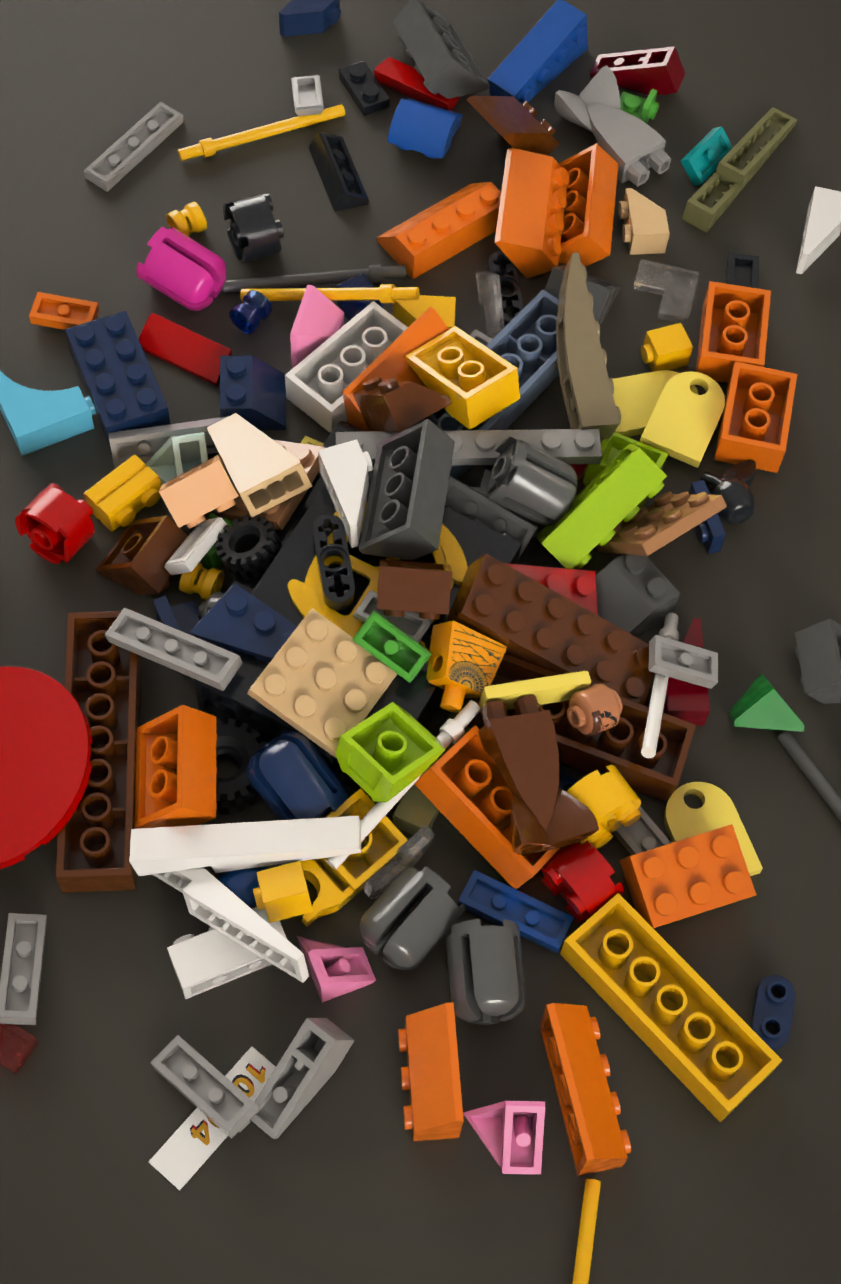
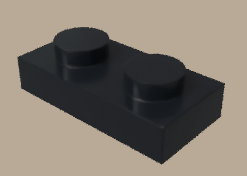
[339,61,390,116]

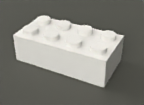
[285,301,408,433]

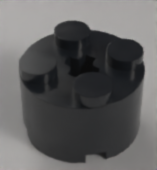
[223,193,284,264]

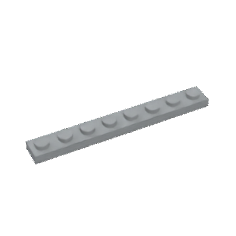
[336,429,602,467]

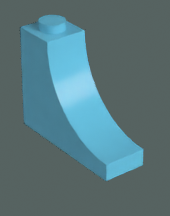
[0,370,96,456]

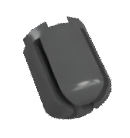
[480,437,578,526]
[359,861,466,971]
[445,919,527,1025]

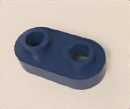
[750,975,795,1051]

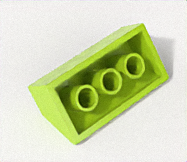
[535,443,667,570]

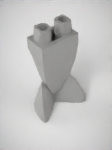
[554,65,671,187]

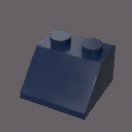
[220,356,286,430]

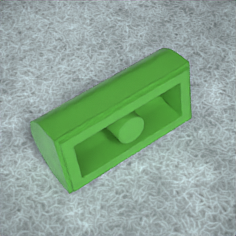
[352,610,433,683]

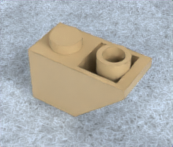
[618,188,670,255]

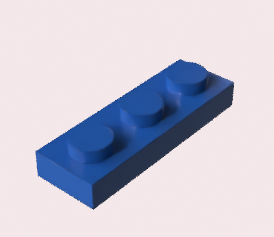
[457,870,574,954]

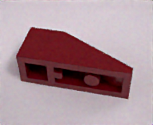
[589,46,685,95]
[663,618,710,726]

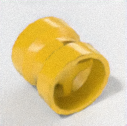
[166,201,207,237]
[179,562,224,601]

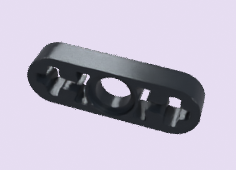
[487,251,524,329]
[313,514,355,610]

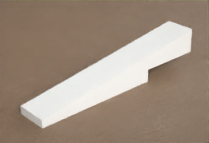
[129,816,362,876]
[152,867,309,983]

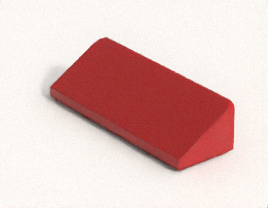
[373,56,461,111]
[138,313,232,386]

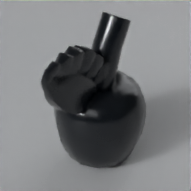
[700,460,756,525]

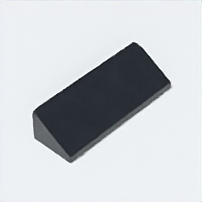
[309,132,369,211]

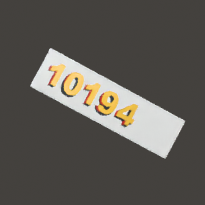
[149,1046,276,1191]

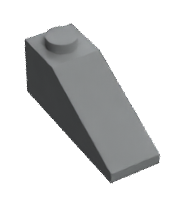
[250,1018,355,1139]

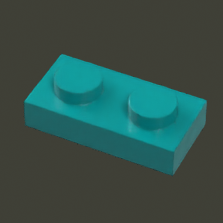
[680,126,733,186]

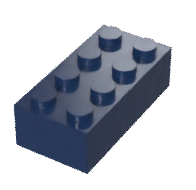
[65,310,171,450]

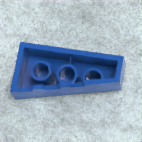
[488,0,588,104]

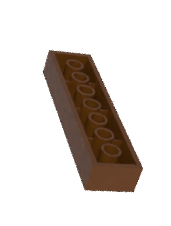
[56,611,142,893]

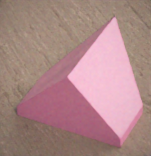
[296,936,376,1003]
[463,1101,545,1174]

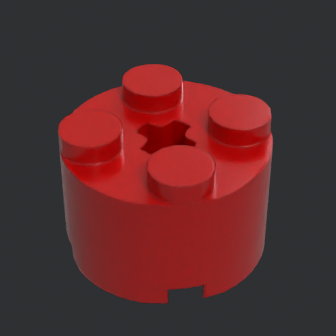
[15,483,95,564]
[541,841,624,924]

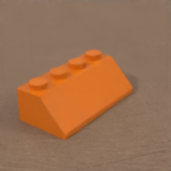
[559,143,618,267]
[494,148,569,279]
[377,182,501,279]
[342,306,449,432]
[539,1003,631,1176]

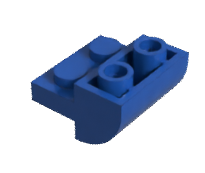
[387,98,463,159]

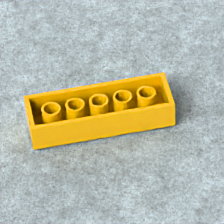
[560,893,782,1123]

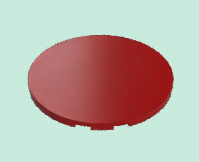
[0,666,93,869]

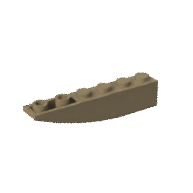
[556,252,621,439]

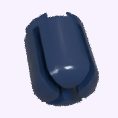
[246,731,349,820]

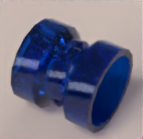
[229,290,273,334]

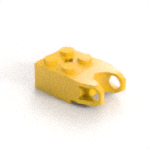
[282,788,410,927]

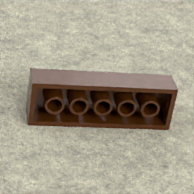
[446,553,655,705]
[468,654,696,802]

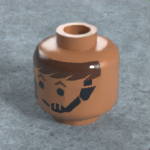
[567,684,623,736]

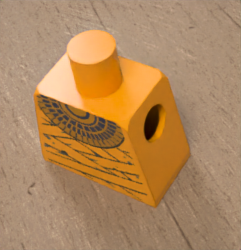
[426,620,507,713]

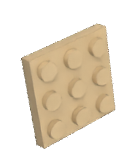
[247,608,397,758]

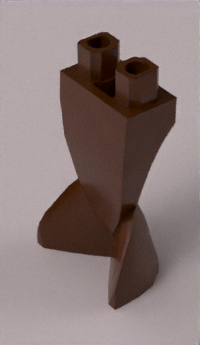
[478,695,599,855]

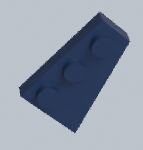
[189,583,298,663]

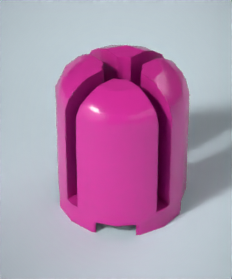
[136,226,226,311]

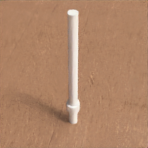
[641,613,679,758]
[325,700,481,870]

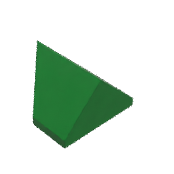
[728,673,805,732]

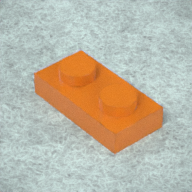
[29,292,100,330]

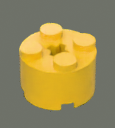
[566,765,642,849]

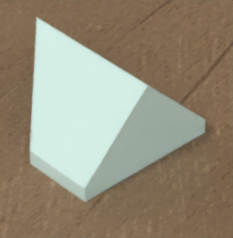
[146,432,208,484]

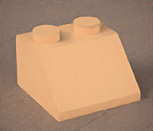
[159,454,239,529]

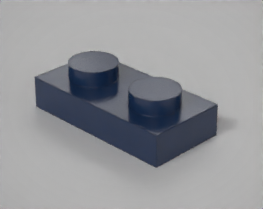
[689,480,726,554]

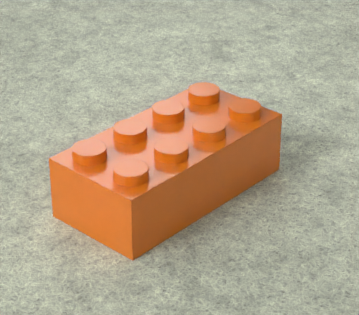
[414,725,560,889]

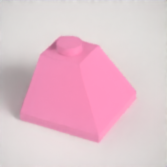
[290,285,344,369]

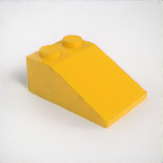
[405,326,521,430]

